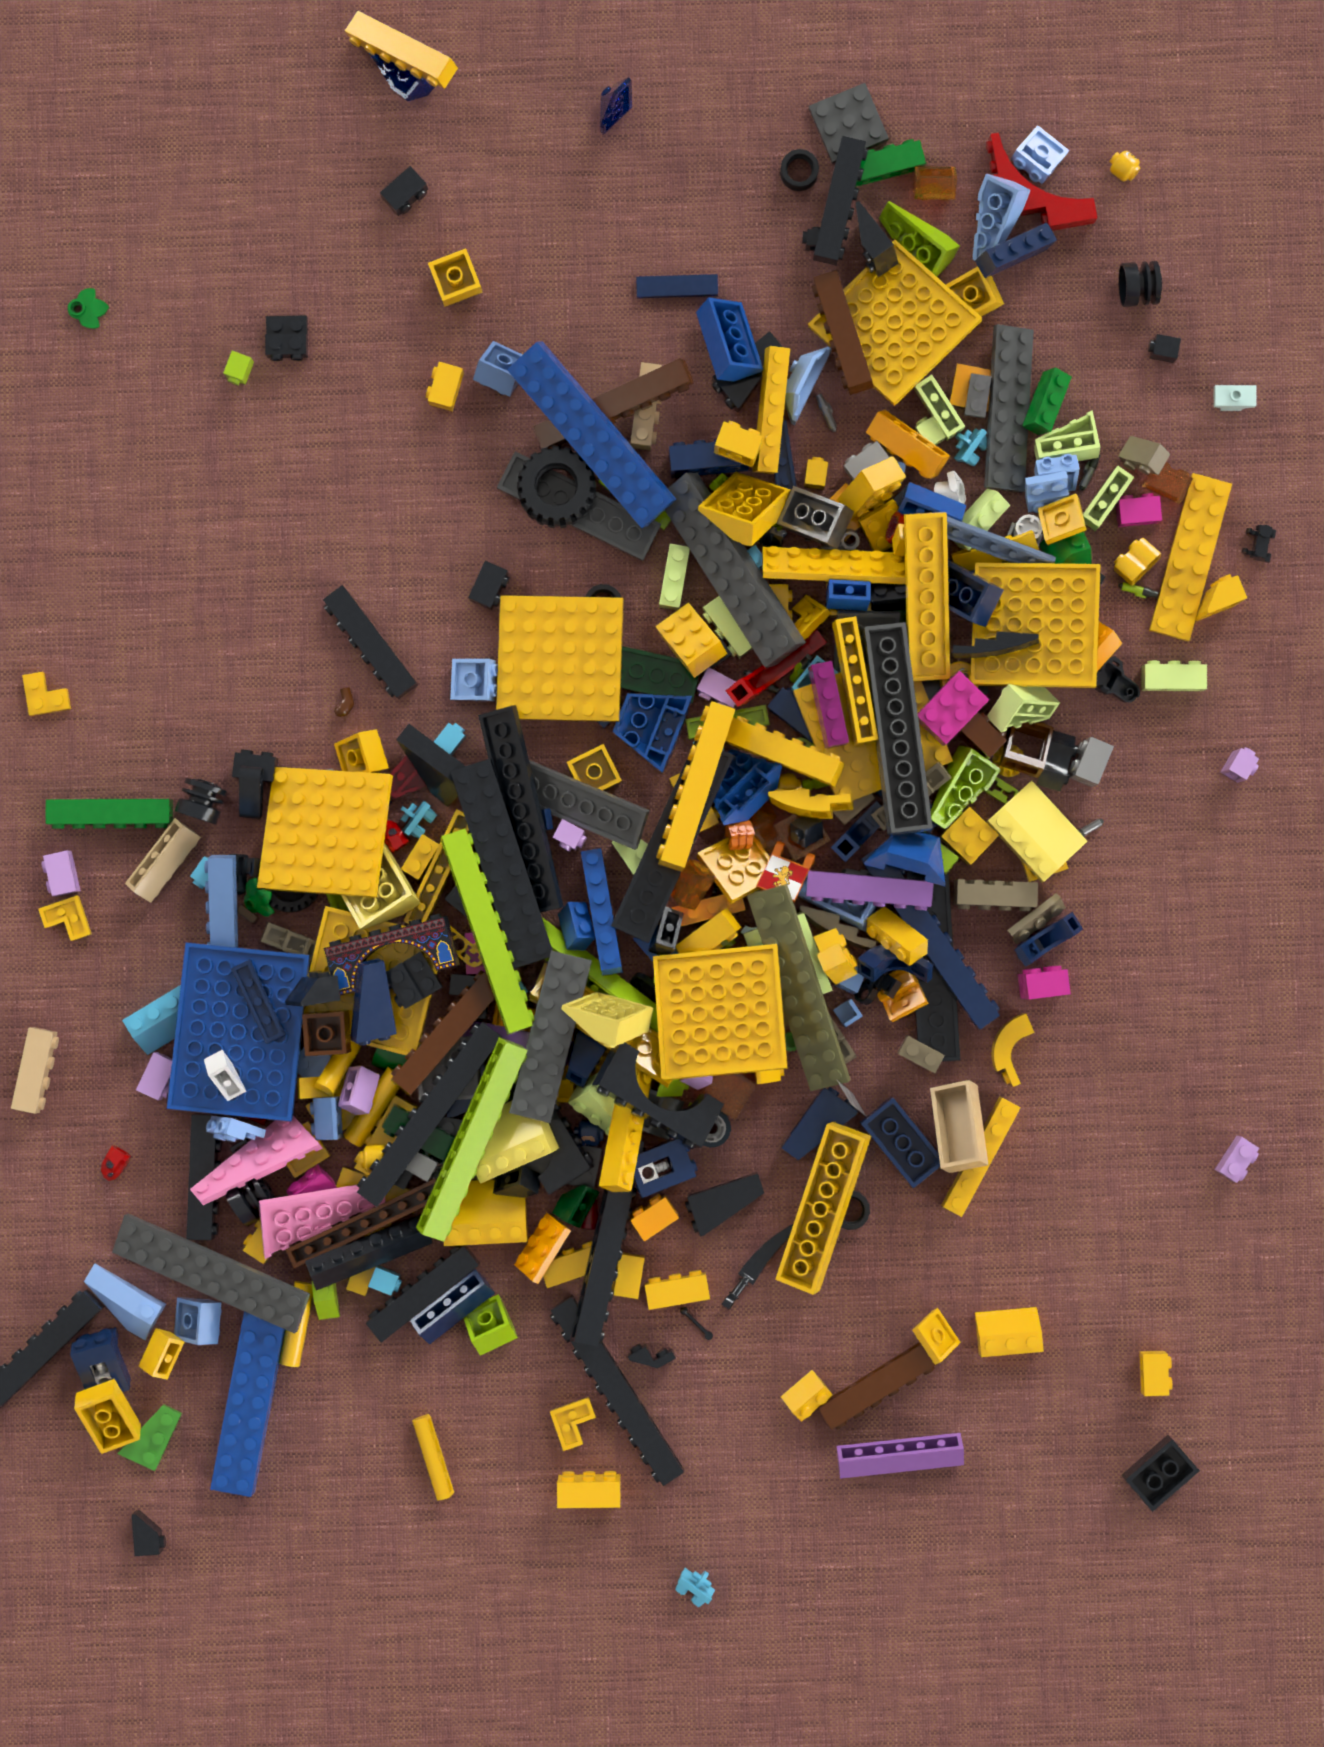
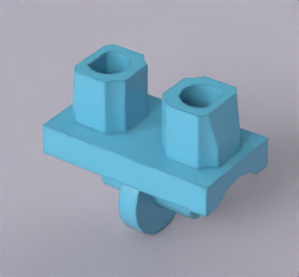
[954,429,987,466]
[401,800,437,838]
[675,1568,715,1607]

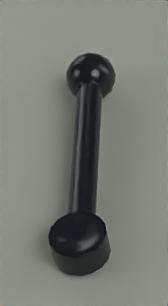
[680,1307,713,1340]

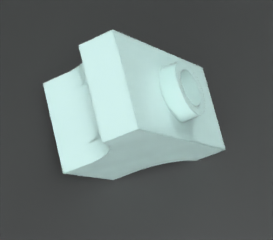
[1214,385,1256,411]

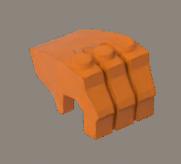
[725,820,754,851]

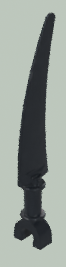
[722,1224,793,1310]

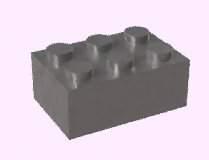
[777,486,854,549]

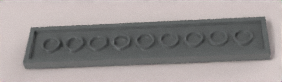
[112,1213,310,1333]

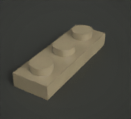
[1007,893,1066,945]

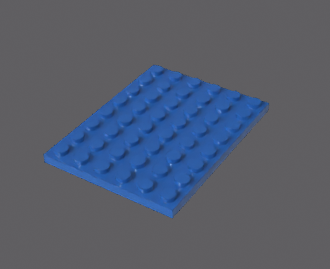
[167,943,310,1122]

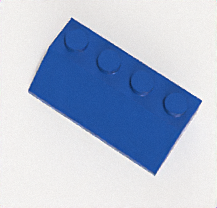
[696,297,763,382]

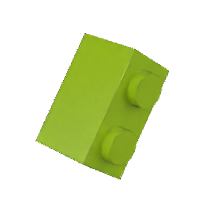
[464,1294,518,1356]

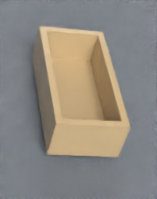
[930,1080,988,1173]

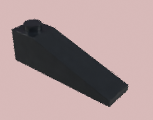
[396,724,465,807]

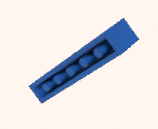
[581,848,623,976]

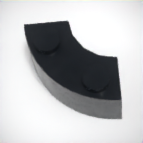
[1037,730,1078,792]

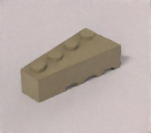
[953,879,1038,912]

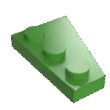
[117,1405,182,1471]

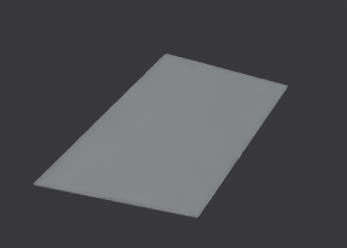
[836,1079,866,1116]

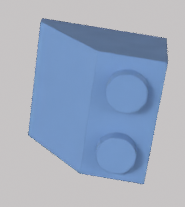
[473,341,523,397]
[310,1096,343,1140]
[174,1297,222,1345]

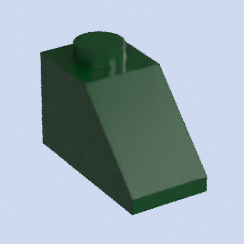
[552,1185,600,1228]

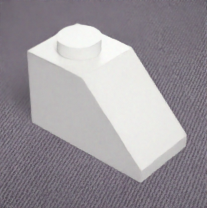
[204,1050,246,1101]

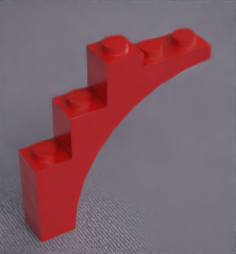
[986,132,1098,231]

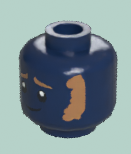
[574,1120,604,1146]

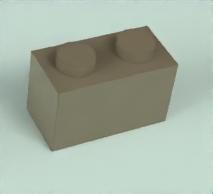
[1118,436,1170,475]
[897,1035,945,1073]

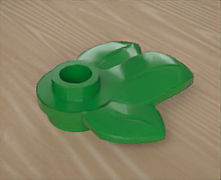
[67,288,109,329]
[244,877,274,917]

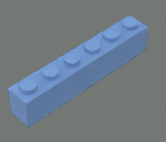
[204,855,238,948]

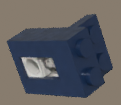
[634,1138,698,1198]
[70,1327,131,1392]

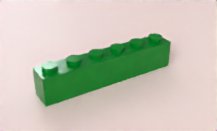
[46,799,173,829]

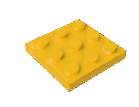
[696,836,770,904]

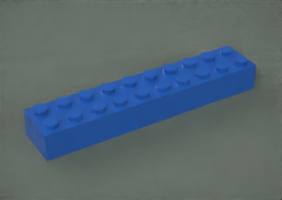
[507,342,677,528]
[210,1311,285,1497]

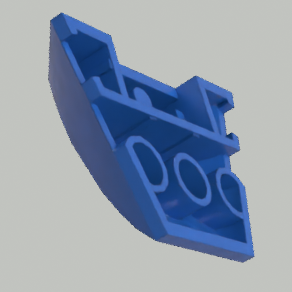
[613,693,692,773]
[714,749,782,825]
[864,832,945,886]

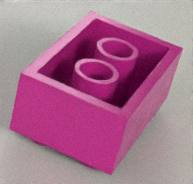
[918,671,989,746]
[1017,966,1071,999]

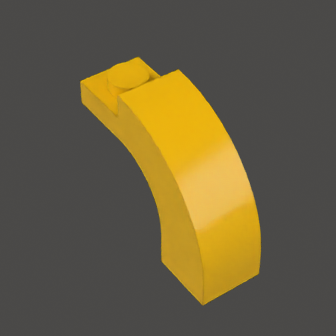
[991,1013,1035,1087]

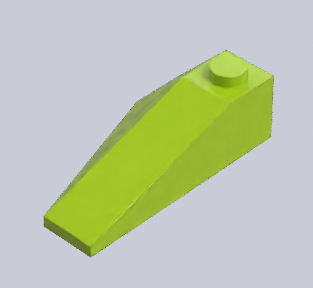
[879,201,960,277]
[931,745,1001,829]

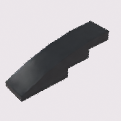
[953,632,1039,658]

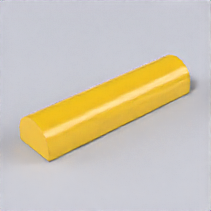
[314,1041,362,1097]
[343,1067,400,1147]
[279,1280,313,1367]
[412,1414,454,1501]

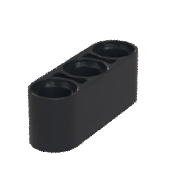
[239,765,263,819]

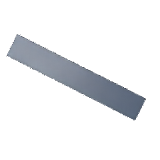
[947,516,1056,564]

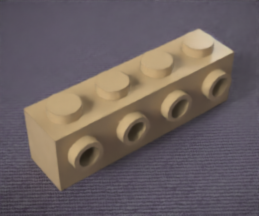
[630,362,662,450]
[125,818,201,903]
[11,1027,59,1114]

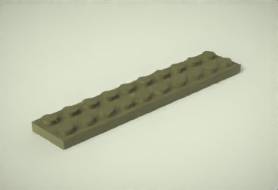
[747,884,850,1091]

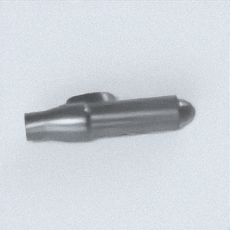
[816,394,837,432]

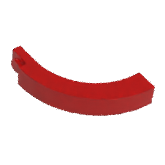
[725,628,828,707]

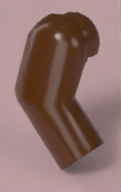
[334,687,354,717]

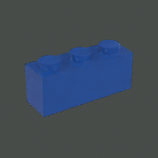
[898,482,966,522]

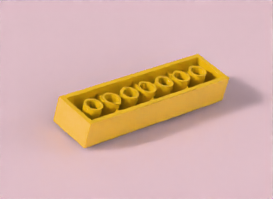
[656,701,735,872]
[775,1122,871,1295]

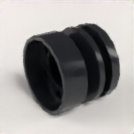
[1118,261,1162,307]
[175,778,227,825]
[225,1178,275,1227]

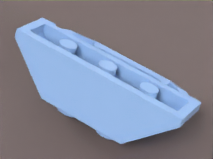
[785,347,831,425]

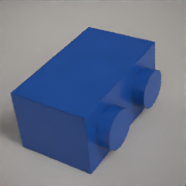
[826,579,871,611]
[558,902,595,950]

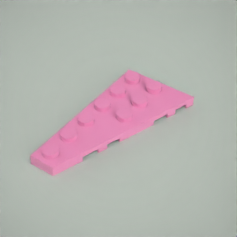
[190,1116,323,1205]
[259,1185,385,1259]

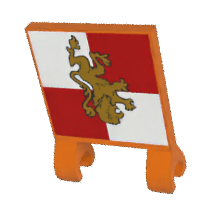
[756,841,815,903]

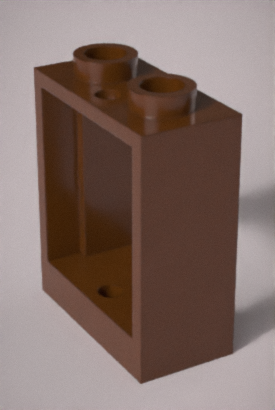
[999,722,1054,778]

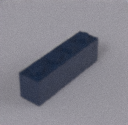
[975,223,1057,278]
[410,1269,495,1344]

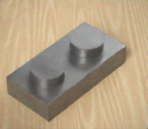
[964,373,991,418]

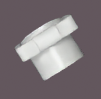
[934,471,966,504]
[1007,514,1043,546]

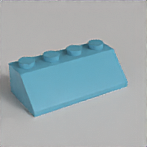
[122,985,181,1055]

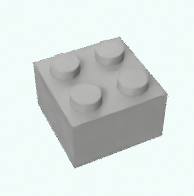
[1068,737,1114,787]

